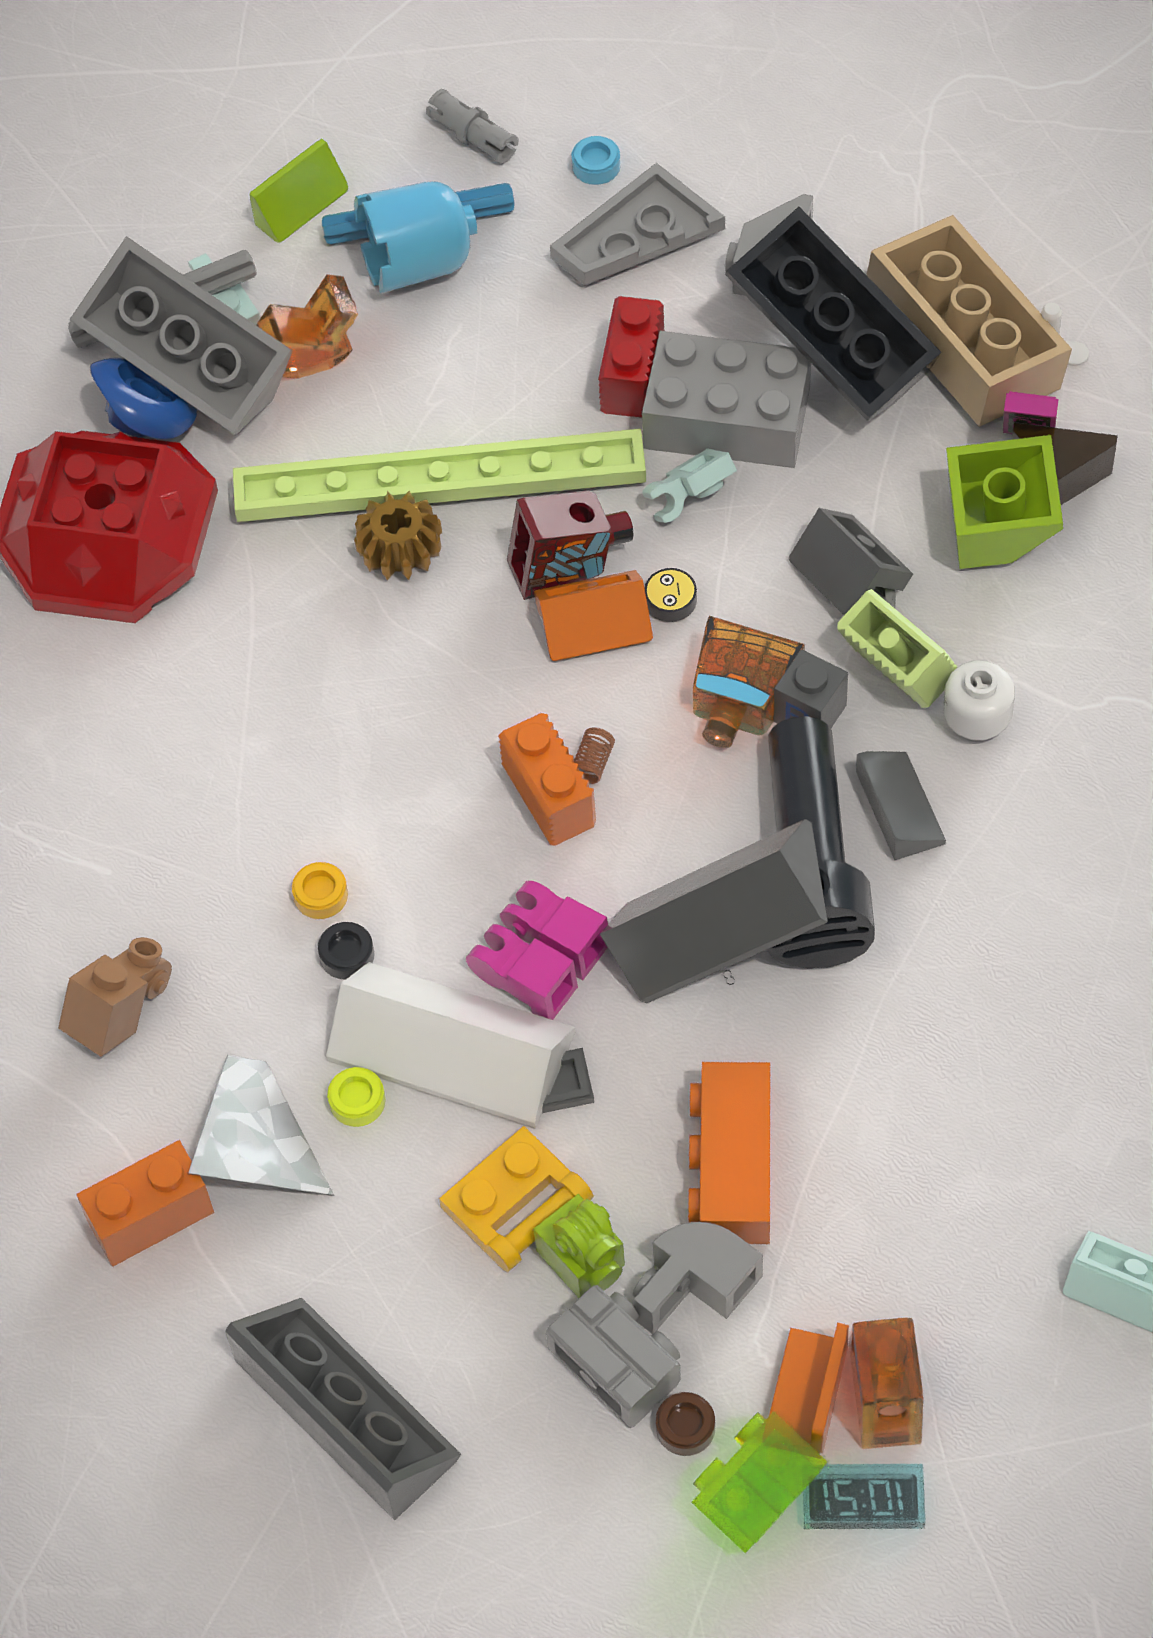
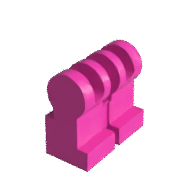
[466,881,608,1020]

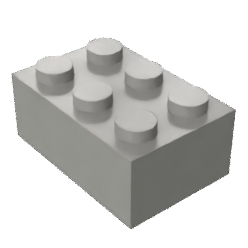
[642,331,811,468]

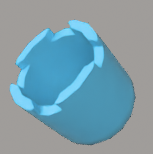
[354,181,477,293]

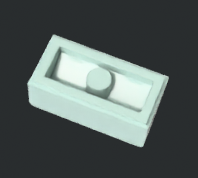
[1063,1231,1153,1332]

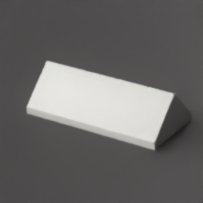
[326,962,576,1128]

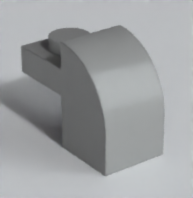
[633,1222,763,1334]

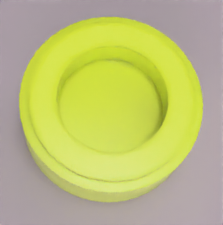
[327,1067,386,1127]

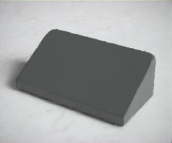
[856,751,946,860]

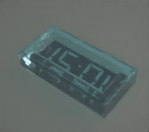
[802,1464,925,1529]

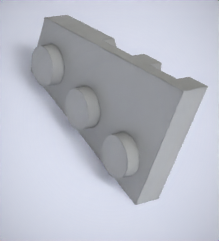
[550,163,725,285]

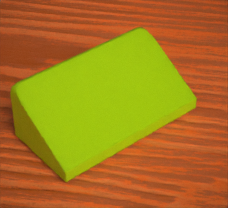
[249,138,348,243]

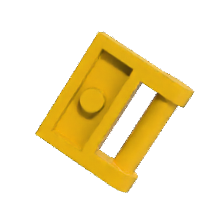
[439,1126,594,1272]

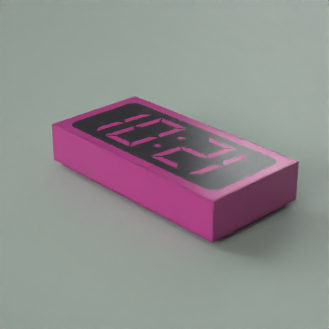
[1003,391,1059,434]

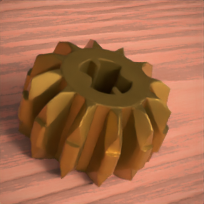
[354,491,442,581]

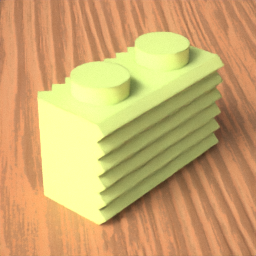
[837,589,957,708]

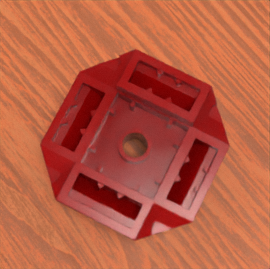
[0,430,218,624]

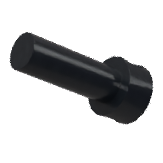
[767,716,875,969]

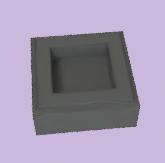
[542,1048,594,1113]

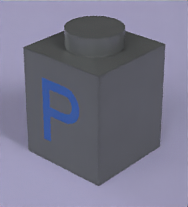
[774,649,848,728]

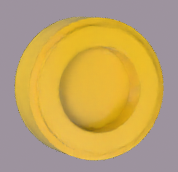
[292,862,348,919]

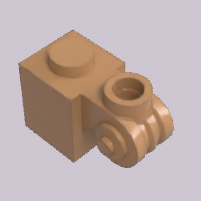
[58,937,172,1057]

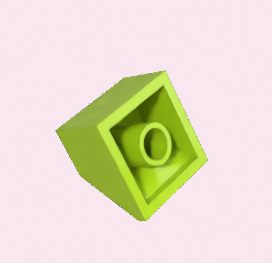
[946,435,1063,569]

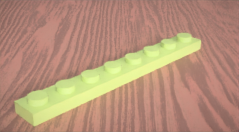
[233,429,646,522]

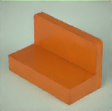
[534,570,653,661]
[764,1323,849,1459]

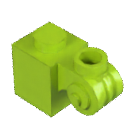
[533,1194,625,1298]

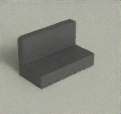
[789,508,913,615]

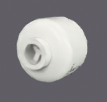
[944,660,1015,740]

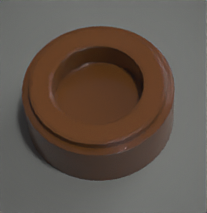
[656,1392,715,1456]

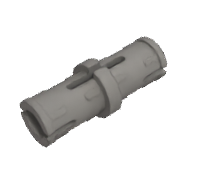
[426,89,519,163]

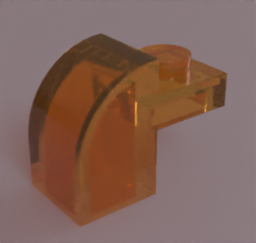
[256,274,358,378]

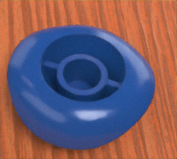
[90,358,198,439]

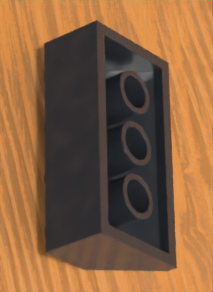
[725,207,941,421]

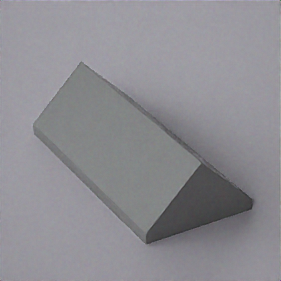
[69,236,293,435]

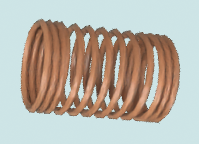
[574,727,615,784]

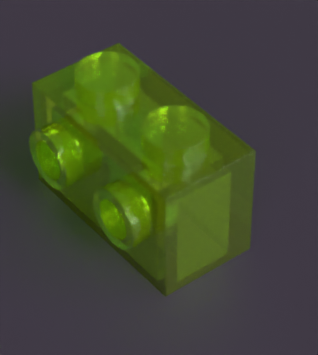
[691,1411,830,1553]

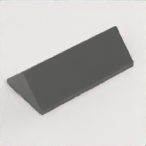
[600,819,827,1003]
[225,1298,461,1520]

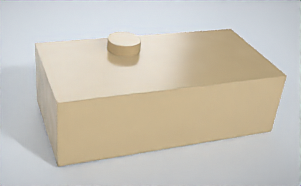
[866,215,1072,427]

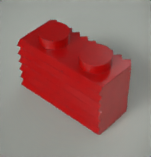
[598,296,665,418]

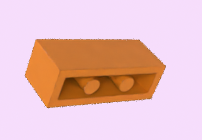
[688,1062,770,1244]

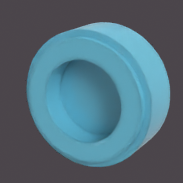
[571,136,621,185]

